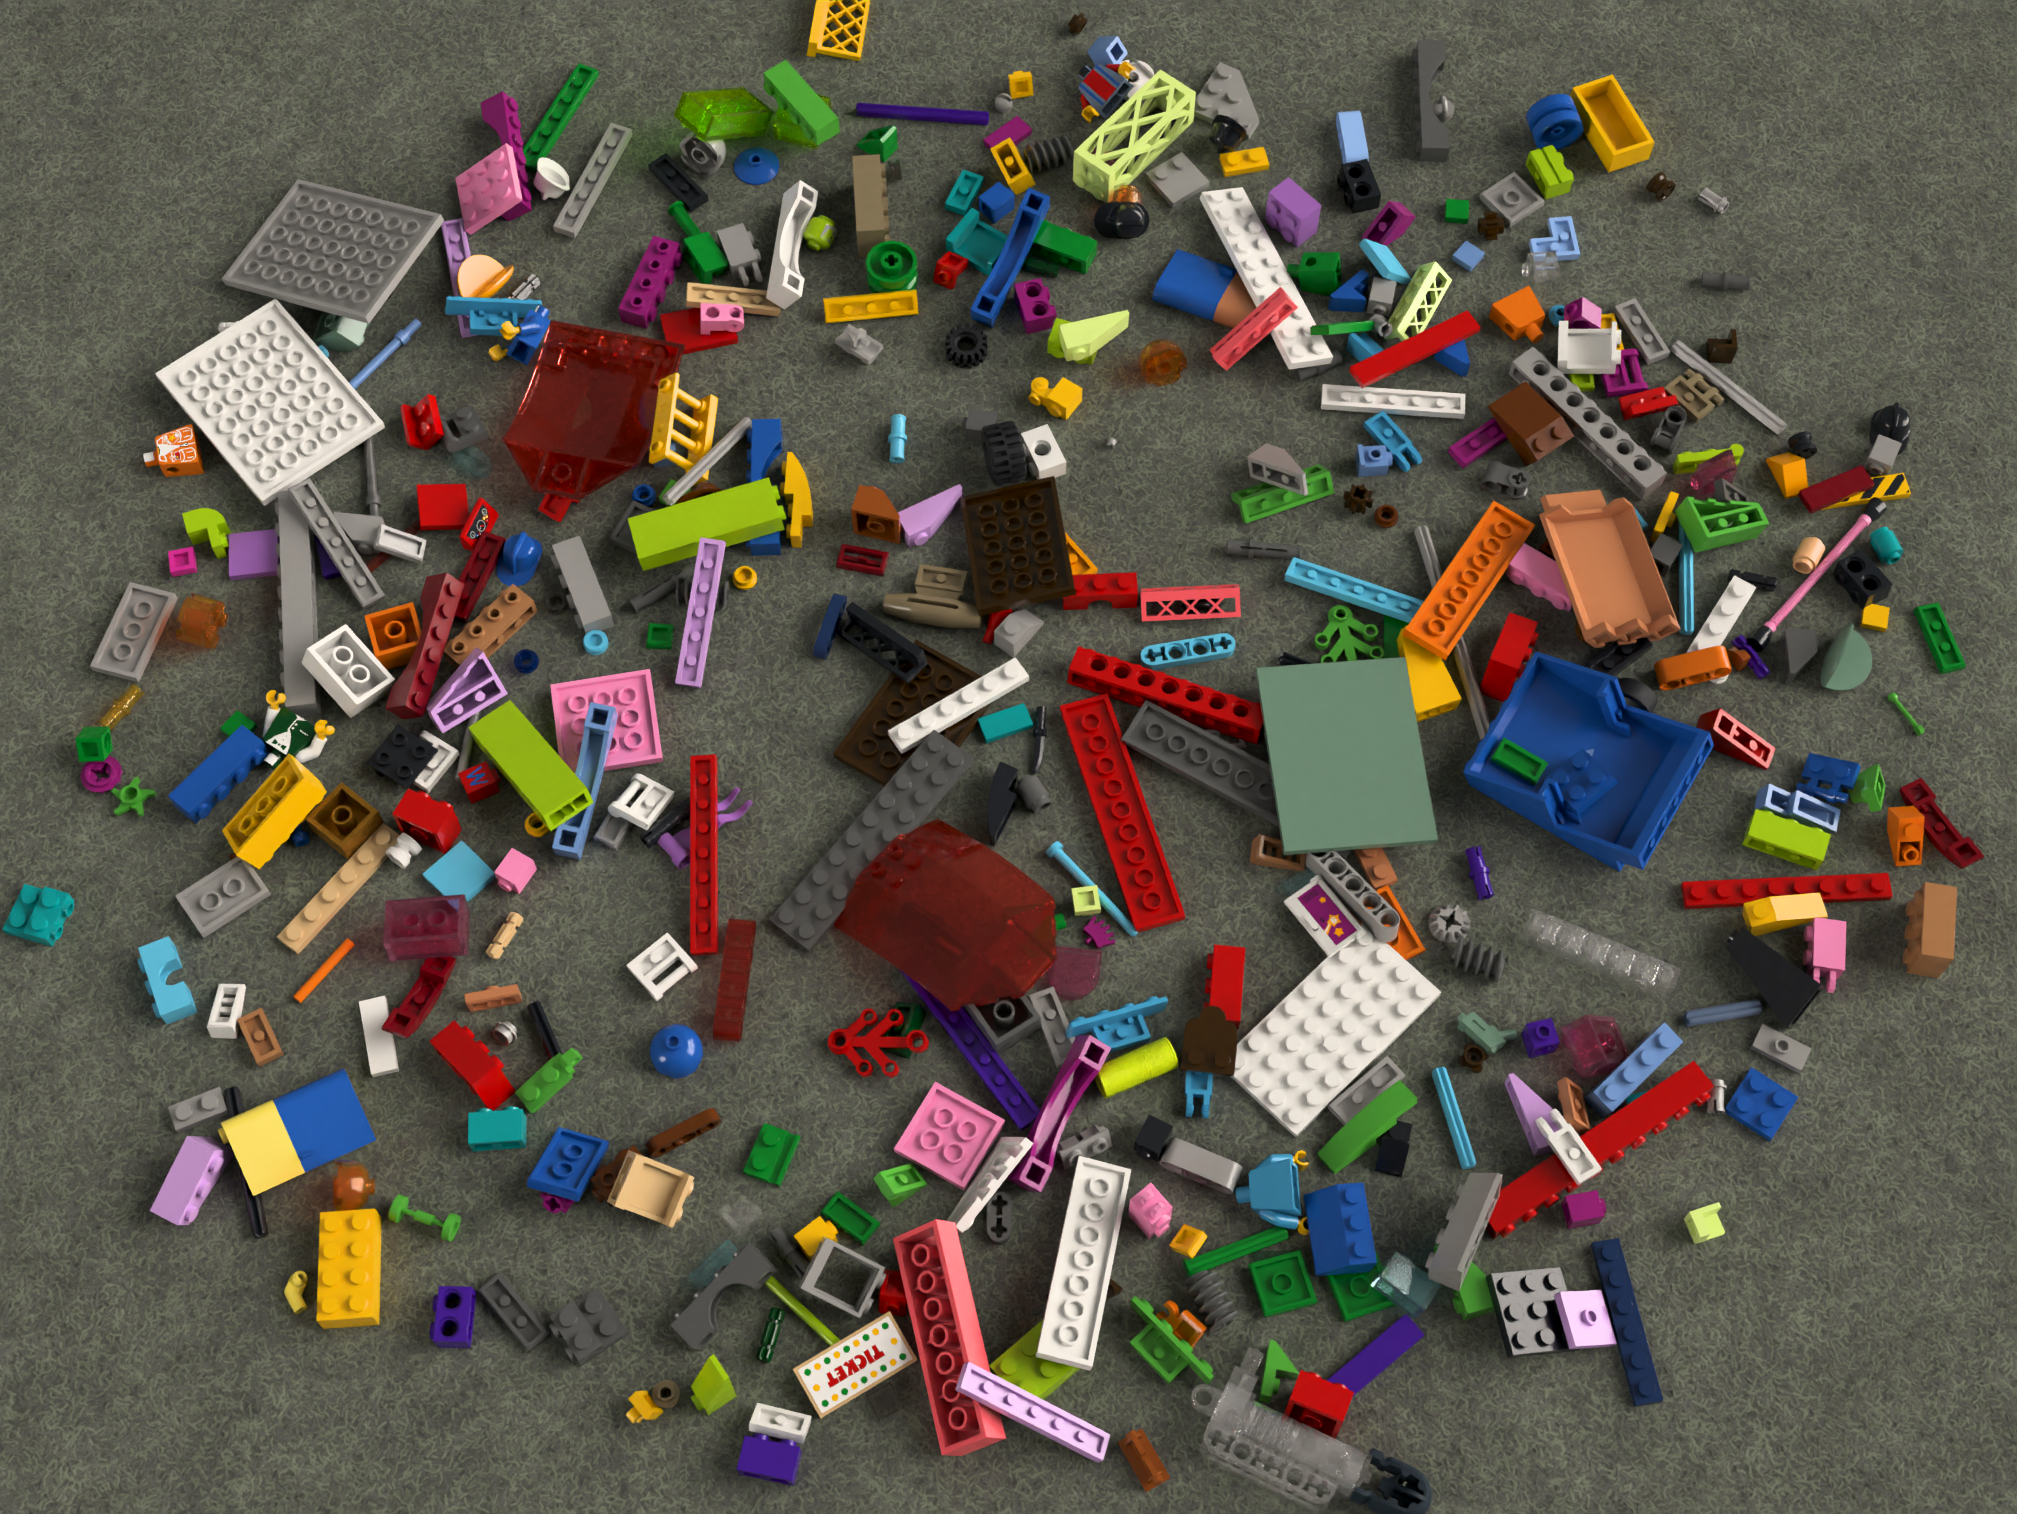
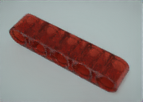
[713,918,756,1042]

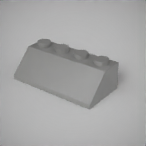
[1425,1173,1503,1291]

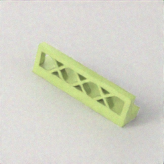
[1384,261,1452,342]

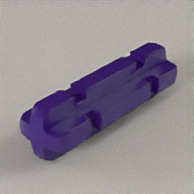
[1732,635,1770,679]

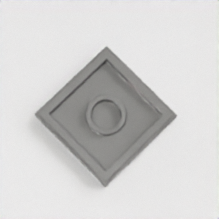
[1479,172,1545,228]

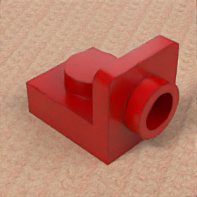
[933,251,969,290]
[538,484,580,522]
[879,1269,907,1316]

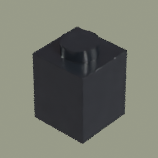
[1134,1115,1173,1162]

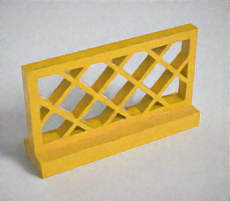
[807,0,870,61]

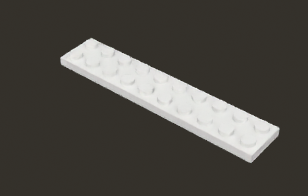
[1200,187,1333,370]

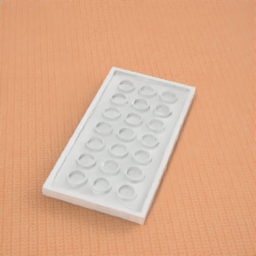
[1231,923,1441,1138]

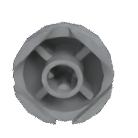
[679,128,726,175]

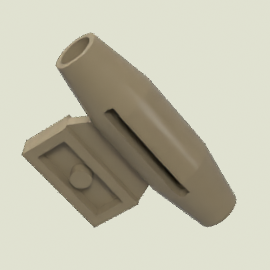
[883,564,983,628]

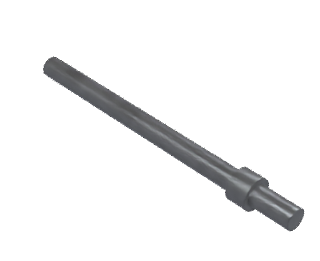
[364,400,381,516]

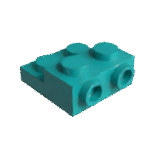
[2,884,74,947]

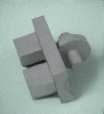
[835,324,883,365]

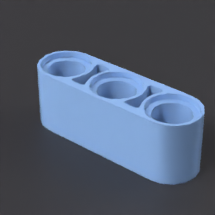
[1336,110,1369,164]

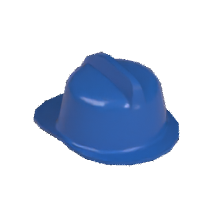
[496,532,542,587]

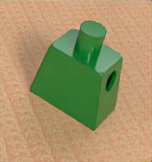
[1287,252,1342,296]

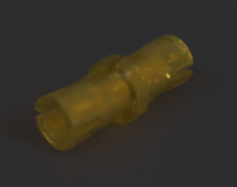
[98,684,145,731]

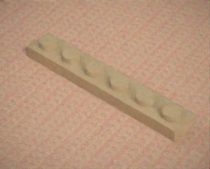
[277,823,400,954]

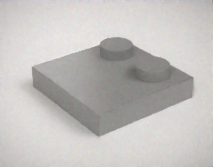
[1145,152,1209,208]

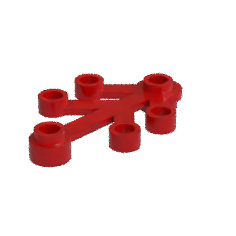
[827,1008,929,1078]

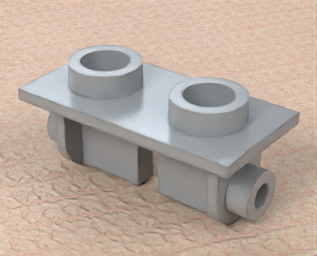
[1056,1124,1112,1169]

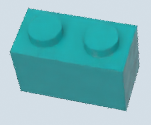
[468,1106,526,1152]

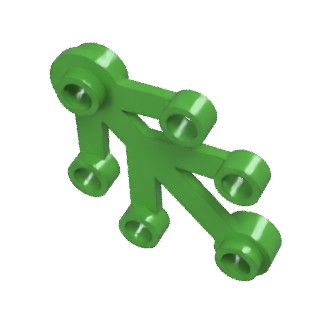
[1314,605,1384,663]

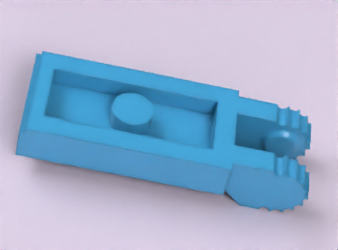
[1363,411,1422,472]
[1185,1071,1213,1118]

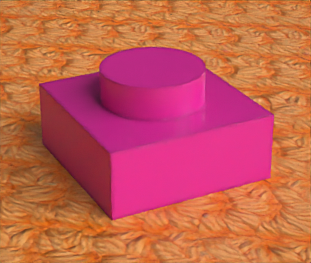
[168,547,197,577]

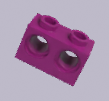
[1014,278,1057,334]

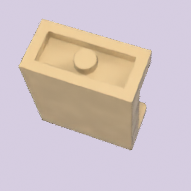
[607,1150,694,1228]

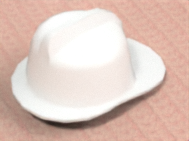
[533,157,570,200]

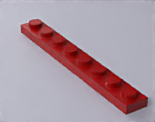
[690,754,718,956]
[1681,873,1893,909]

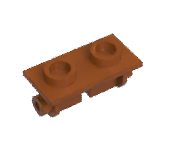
[1117,1428,1171,1492]

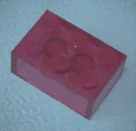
[383,894,470,961]

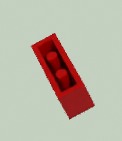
[1203,944,1246,1030]

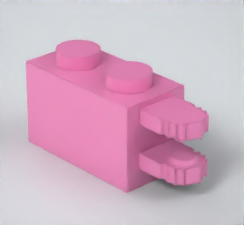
[1803,917,1846,993]
[1128,1183,1173,1239]

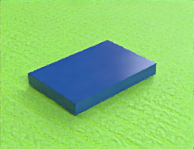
[527,1127,609,1202]

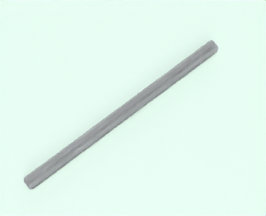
[1414,525,1491,740]

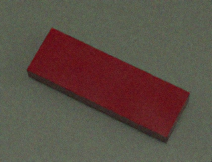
[1798,465,1875,514]

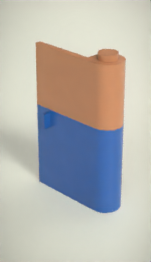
[1152,249,1256,328]

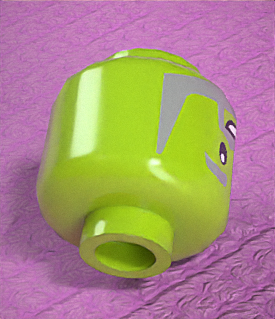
[803,215,837,251]

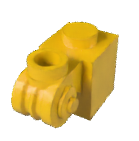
[1028,377,1083,420]

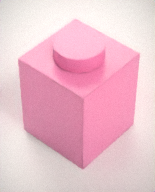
[494,848,537,894]

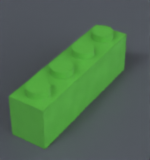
[763,60,840,146]

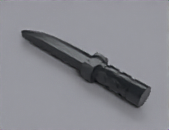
[1032,706,1047,774]

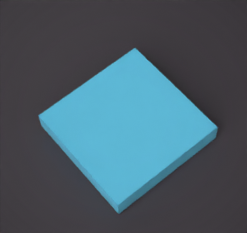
[1359,238,1411,285]
[423,840,496,911]

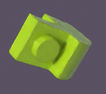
[182,508,232,559]

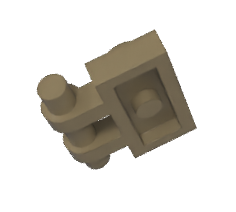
[1664,369,1725,423]

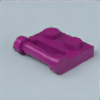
[1600,349,1649,397]

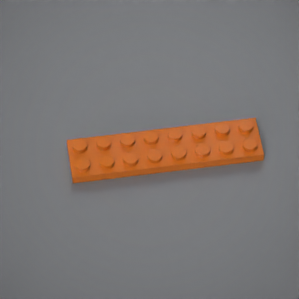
[1402,501,1536,661]

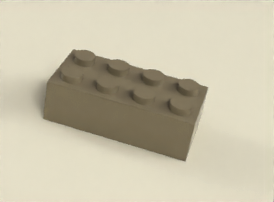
[852,154,890,258]

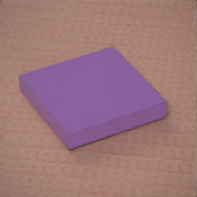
[229,529,280,580]

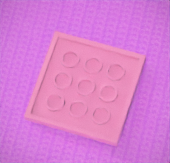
[550,669,663,773]

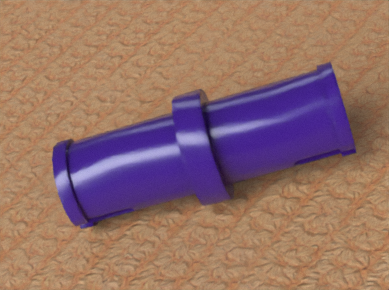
[1465,846,1494,900]

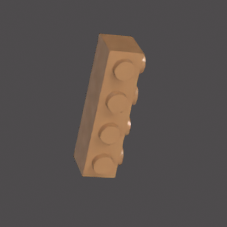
[443,584,537,669]

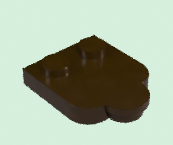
[1180,1006,1238,1077]

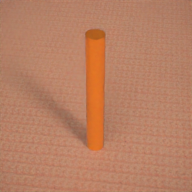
[293,938,355,1003]

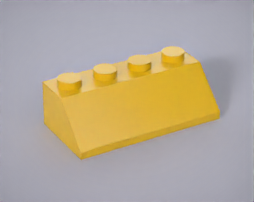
[222,754,327,869]

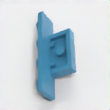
[445,296,542,336]
[1065,996,1168,1053]

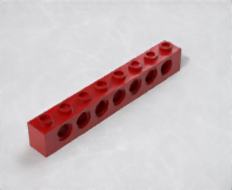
[1067,646,1264,745]

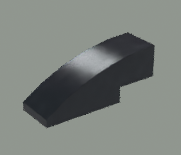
[988,762,1018,846]

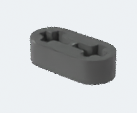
[987,1191,1012,1245]

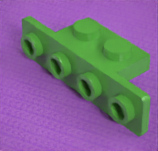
[1130,1296,1214,1385]

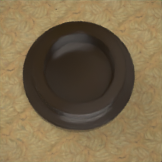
[1068,13,1088,35]

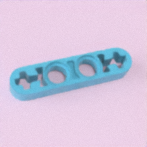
[1140,633,1235,670]

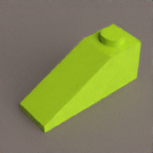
[690,1354,737,1416]

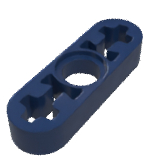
[813,593,847,660]

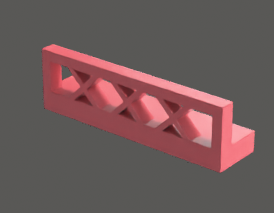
[1210,287,1298,371]
[1140,584,1241,622]

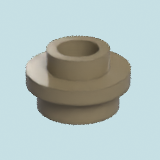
[652,1380,681,1409]

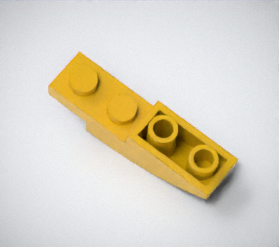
[780,452,813,548]

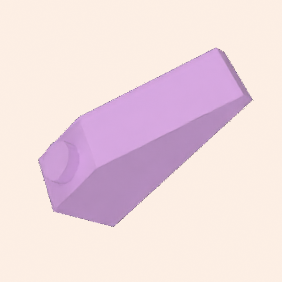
[898,484,962,548]
[1504,1073,1560,1156]

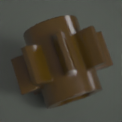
[1477,211,1504,241]
[1343,484,1373,514]

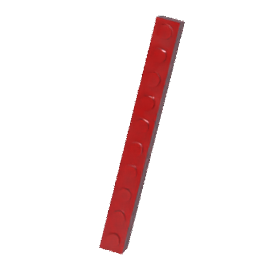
[1486,1061,1714,1239]

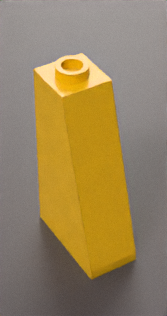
[1397,625,1462,722]

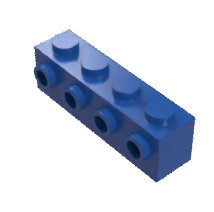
[168,725,269,824]

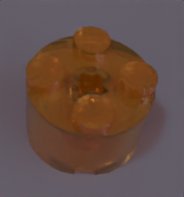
[176,593,228,649]

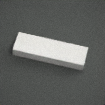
[359,996,399,1077]

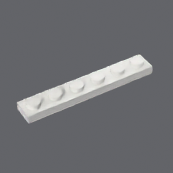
[1321,384,1465,419]
[888,657,1029,754]

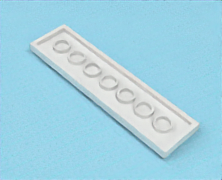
[1036,1156,1131,1371]

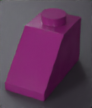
[1361,201,1416,246]

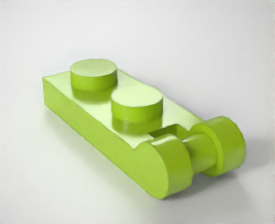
[1672,444,1744,475]

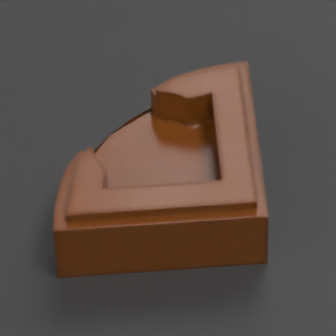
[1726,646,1751,672]

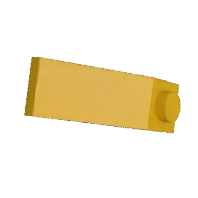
[1743,893,1828,936]

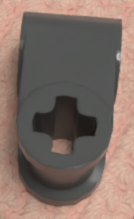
[1649,406,1687,454]
[1481,461,1530,500]

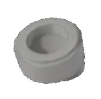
[1432,96,1454,122]

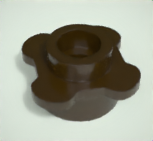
[1458,1043,1489,1073]

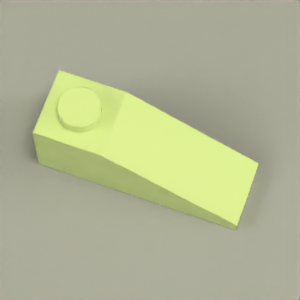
[1059,310,1129,362]

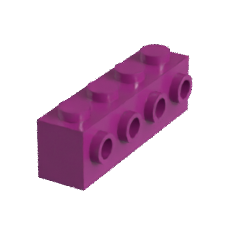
[618,236,683,329]

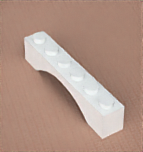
[766,180,818,309]

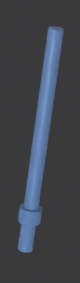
[349,319,422,389]

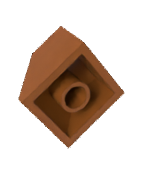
[851,485,901,544]

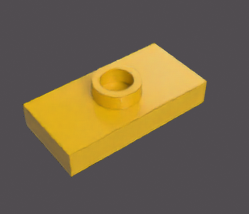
[1650,491,1679,543]

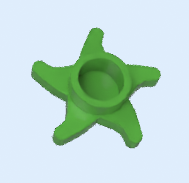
[112,777,156,817]

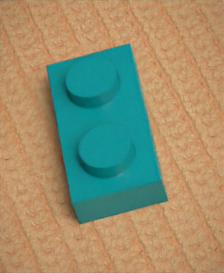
[945,170,984,216]

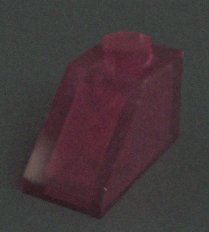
[1691,449,1737,498]

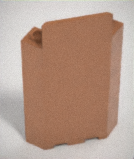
[1539,490,1681,648]

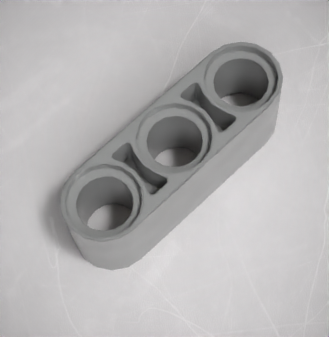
[1160,1138,1242,1194]

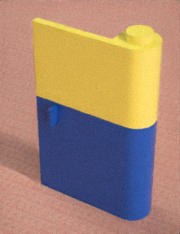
[218,1068,376,1196]

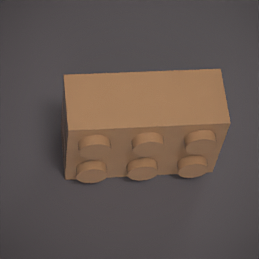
[1903,882,1957,978]

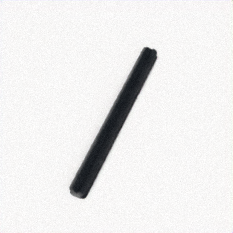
[224,1086,269,1239]

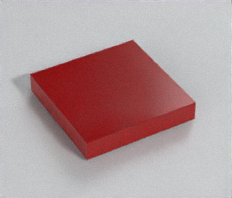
[416,484,469,530]

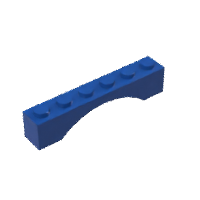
[970,187,1050,328]
[746,419,782,556]

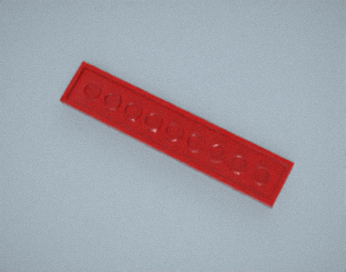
[1060,693,1185,933]

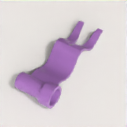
[658,787,753,870]

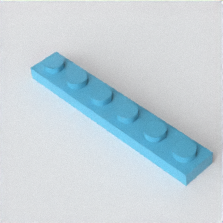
[1284,557,1424,623]

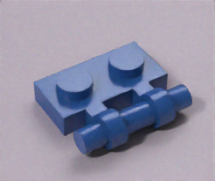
[1796,753,1861,804]

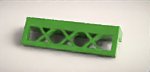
[1231,464,1334,523]

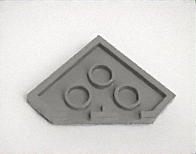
[1194,62,1259,140]

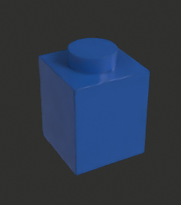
[979,182,1015,224]

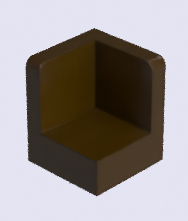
[1706,329,1738,363]

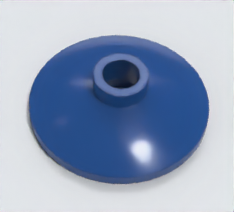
[734,147,779,185]

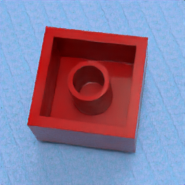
[392,789,462,854]
[1281,1370,1354,1444]

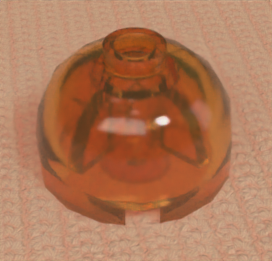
[1139,339,1187,387]
[333,1160,375,1211]

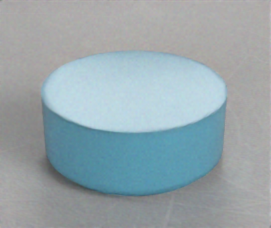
[583,630,609,655]

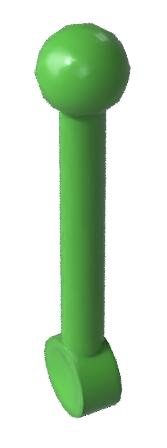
[1888,692,1925,736]

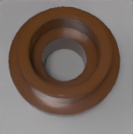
[1374,504,1398,528]

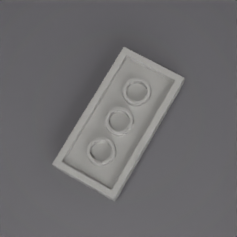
[90,582,178,682]

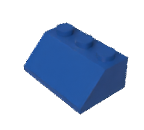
[1303,1183,1377,1276]

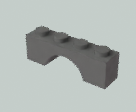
[671,1244,778,1351]

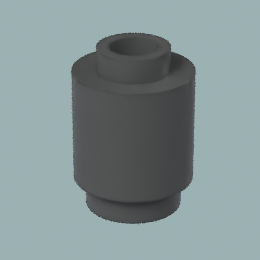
[1016,775,1052,814]

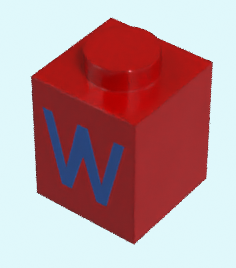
[458,761,501,804]

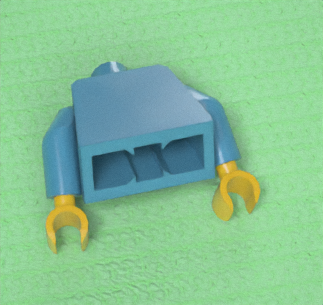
[1236,1150,1309,1235]

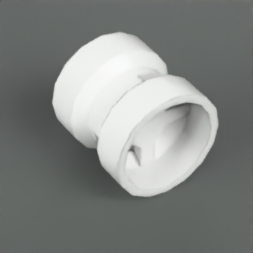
[385,833,422,869]

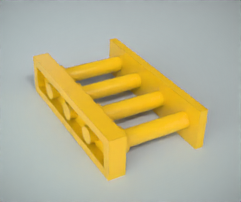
[649,373,718,487]

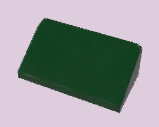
[879,1002,927,1059]

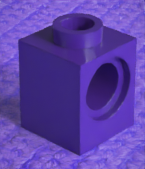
[1521,1018,1560,1058]

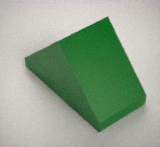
[856,125,898,162]

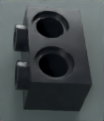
[1337,159,1381,214]
[1833,549,1893,609]

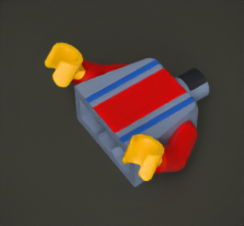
[1078,61,1136,124]

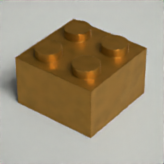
[305,782,385,860]

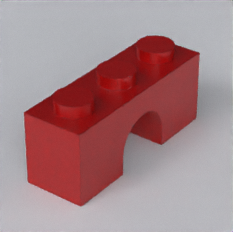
[1062,572,1138,610]

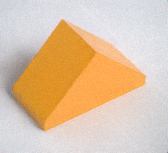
[1766,452,1808,499]

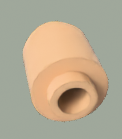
[1793,537,1825,574]

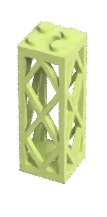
[1073,69,1196,203]

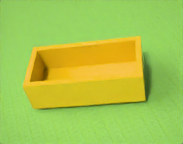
[1570,74,1654,173]
[316,1209,382,1329]

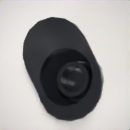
[1209,115,1247,154]
[1094,202,1150,239]
[1869,402,1910,455]

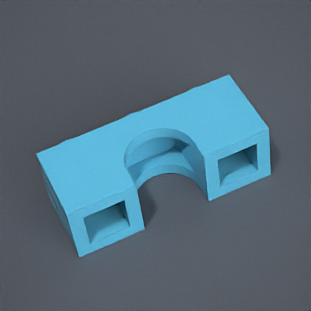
[137,936,198,1024]

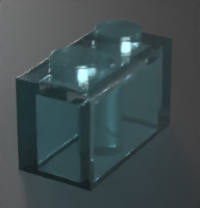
[1370,1251,1441,1319]

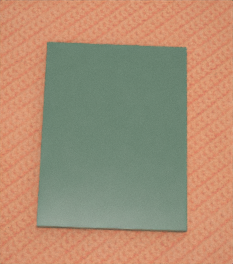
[1256,657,1438,855]

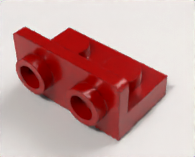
[1618,387,1678,421]
[400,394,444,450]

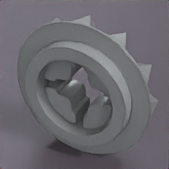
[1428,903,1471,943]

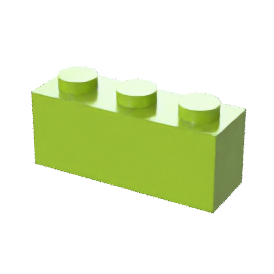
[1742,809,1831,871]

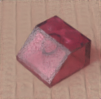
[1561,1014,1630,1078]

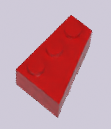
[1480,612,1539,702]
[429,1020,516,1111]

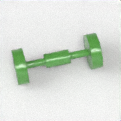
[388,1194,461,1242]

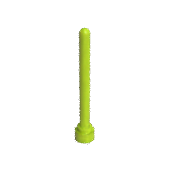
[765,1276,840,1346]

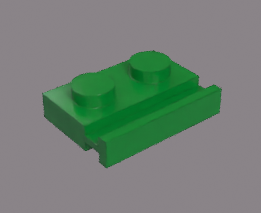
[743,1123,801,1187]

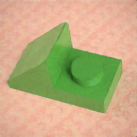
[1848,764,1886,812]
[873,1163,927,1207]
[1259,1340,1299,1403]

